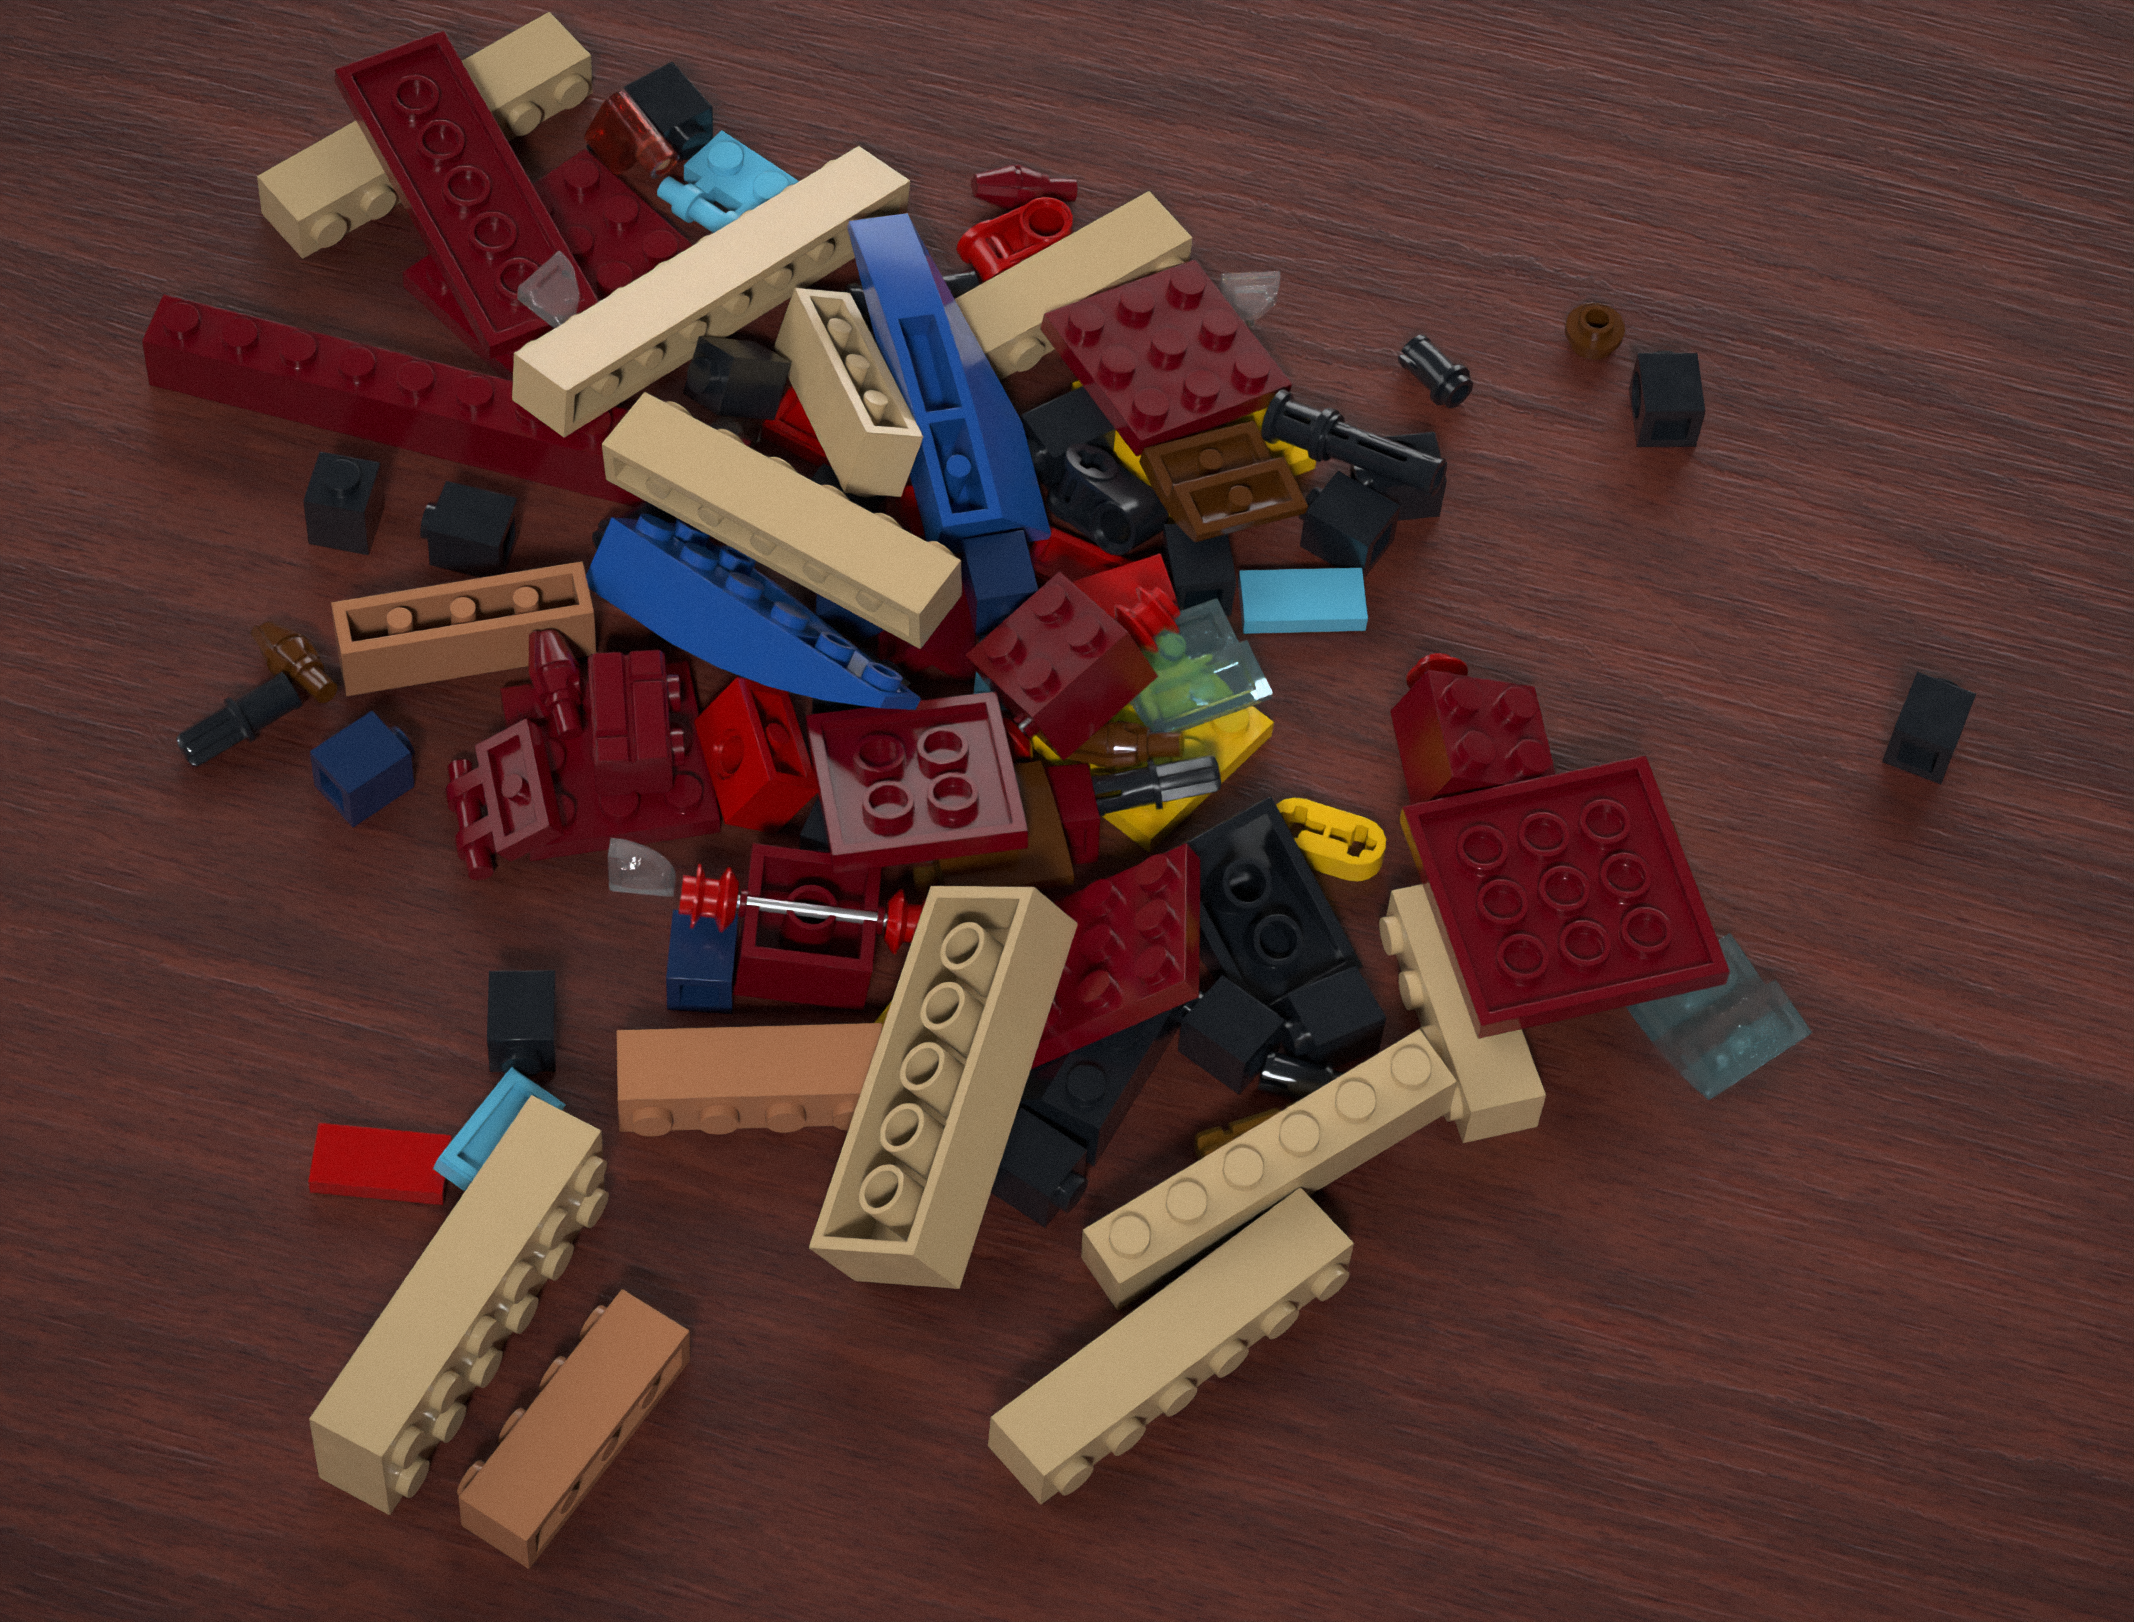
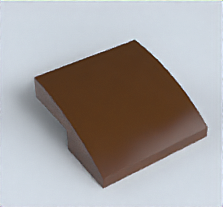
[1139,421,1308,542]
[933,760,1074,891]

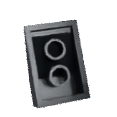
[1161,796,1363,1014]

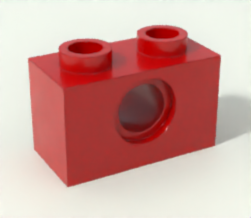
[694,677,818,834]

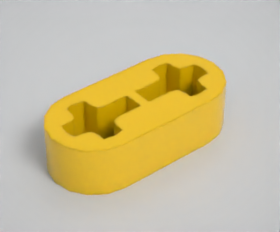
[1276,797,1386,882]

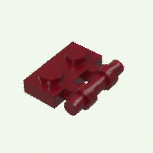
[445,718,564,880]

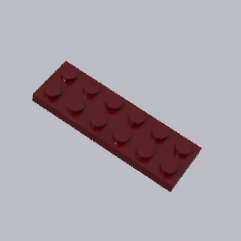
[335,30,599,360]

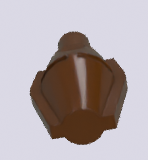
[250,621,338,703]
[1069,720,1184,770]

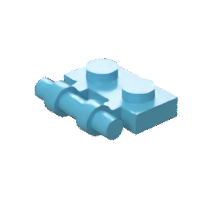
[657,130,799,233]

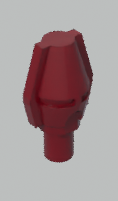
[970,164,1078,211]
[528,629,585,740]

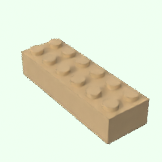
[809,886,1078,1289]
[309,1095,609,1515]

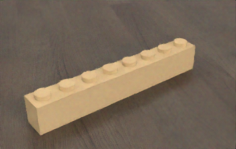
[512,146,910,438]

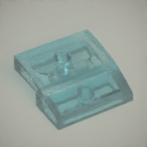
[1130,598,1273,732]
[1626,933,1812,1100]

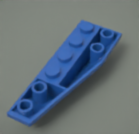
[847,213,1051,554]
[586,514,921,710]

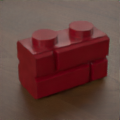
[588,650,685,796]

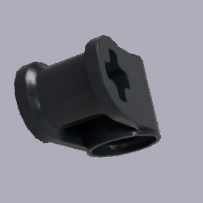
[1046,443,1169,555]

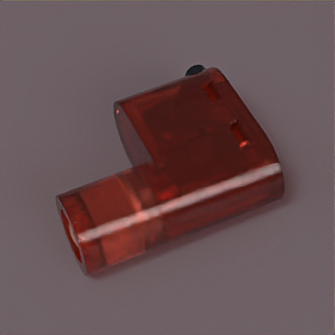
[584,90,679,179]

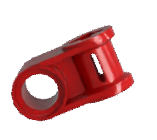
[956,197,1073,284]

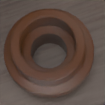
[1565,302,1625,360]

